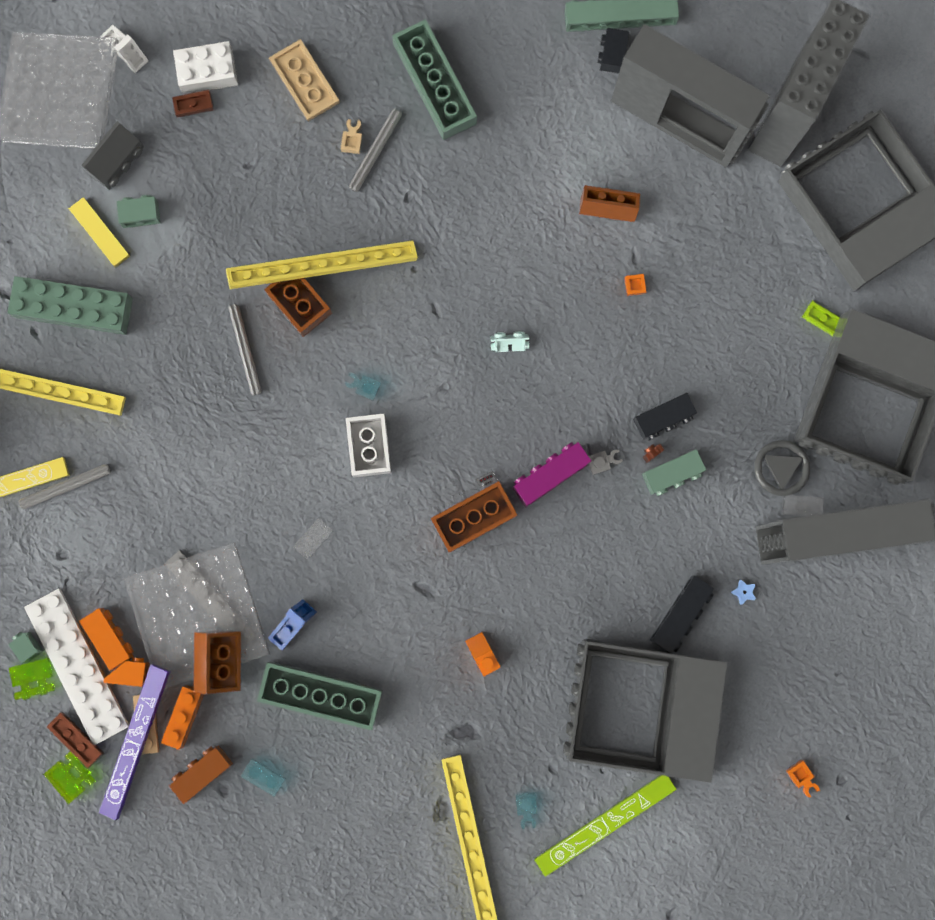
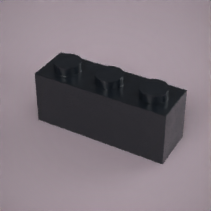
[633,393,697,440]

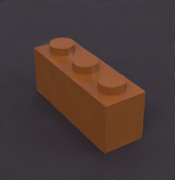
[579,185,640,222]
[169,745,233,804]

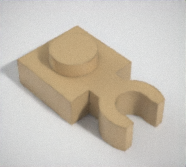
[341,119,362,154]

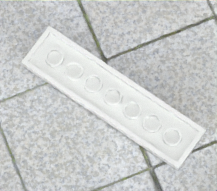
[24,589,129,745]

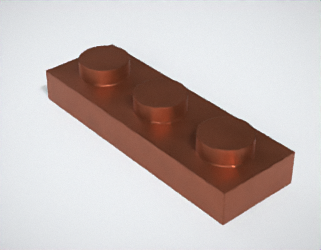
[47,712,103,768]

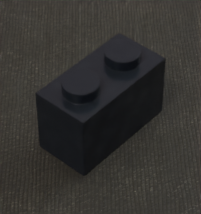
[597,28,629,74]

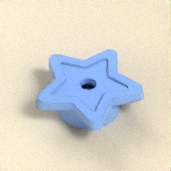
[731,580,756,605]

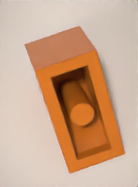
[465,632,501,677]
[103,657,150,687]

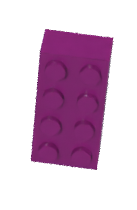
[513,442,591,508]

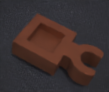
[643,444,665,463]

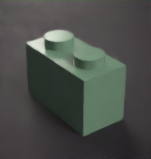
[116,195,161,228]

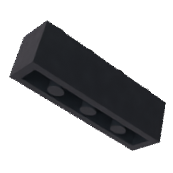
[650,576,714,654]

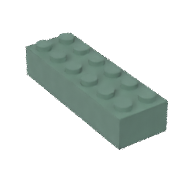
[392,19,477,141]
[7,276,133,335]
[257,662,383,730]

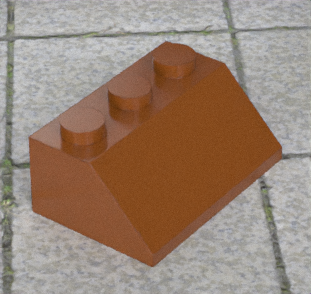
[194,631,241,694]

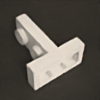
[99,25,148,73]

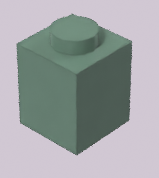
[8,632,43,664]

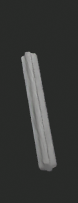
[349,109,402,192]
[228,304,262,395]
[19,464,111,509]

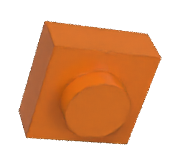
[624,274,646,296]

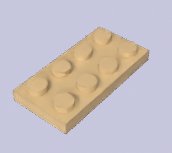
[269,39,340,122]

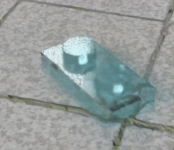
[241,759,286,797]

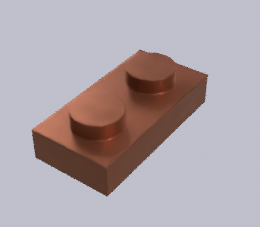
[172,90,214,118]

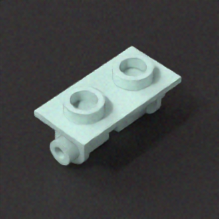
[490,331,529,352]

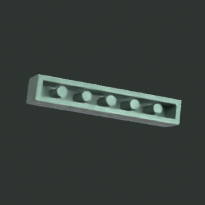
[564,0,679,32]

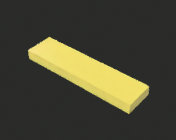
[68,197,130,268]

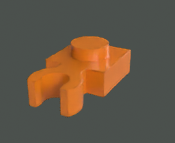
[786,760,820,798]

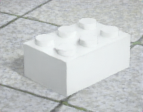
[173,41,238,94]
[346,414,392,477]

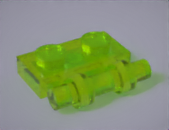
[9,658,55,700]
[43,751,96,804]

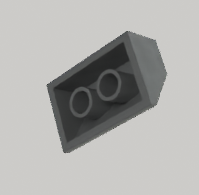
[81,121,144,190]

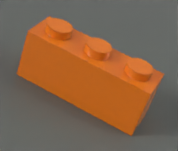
[79,608,134,671]
[161,685,204,750]

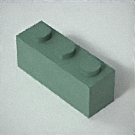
[642,449,706,496]

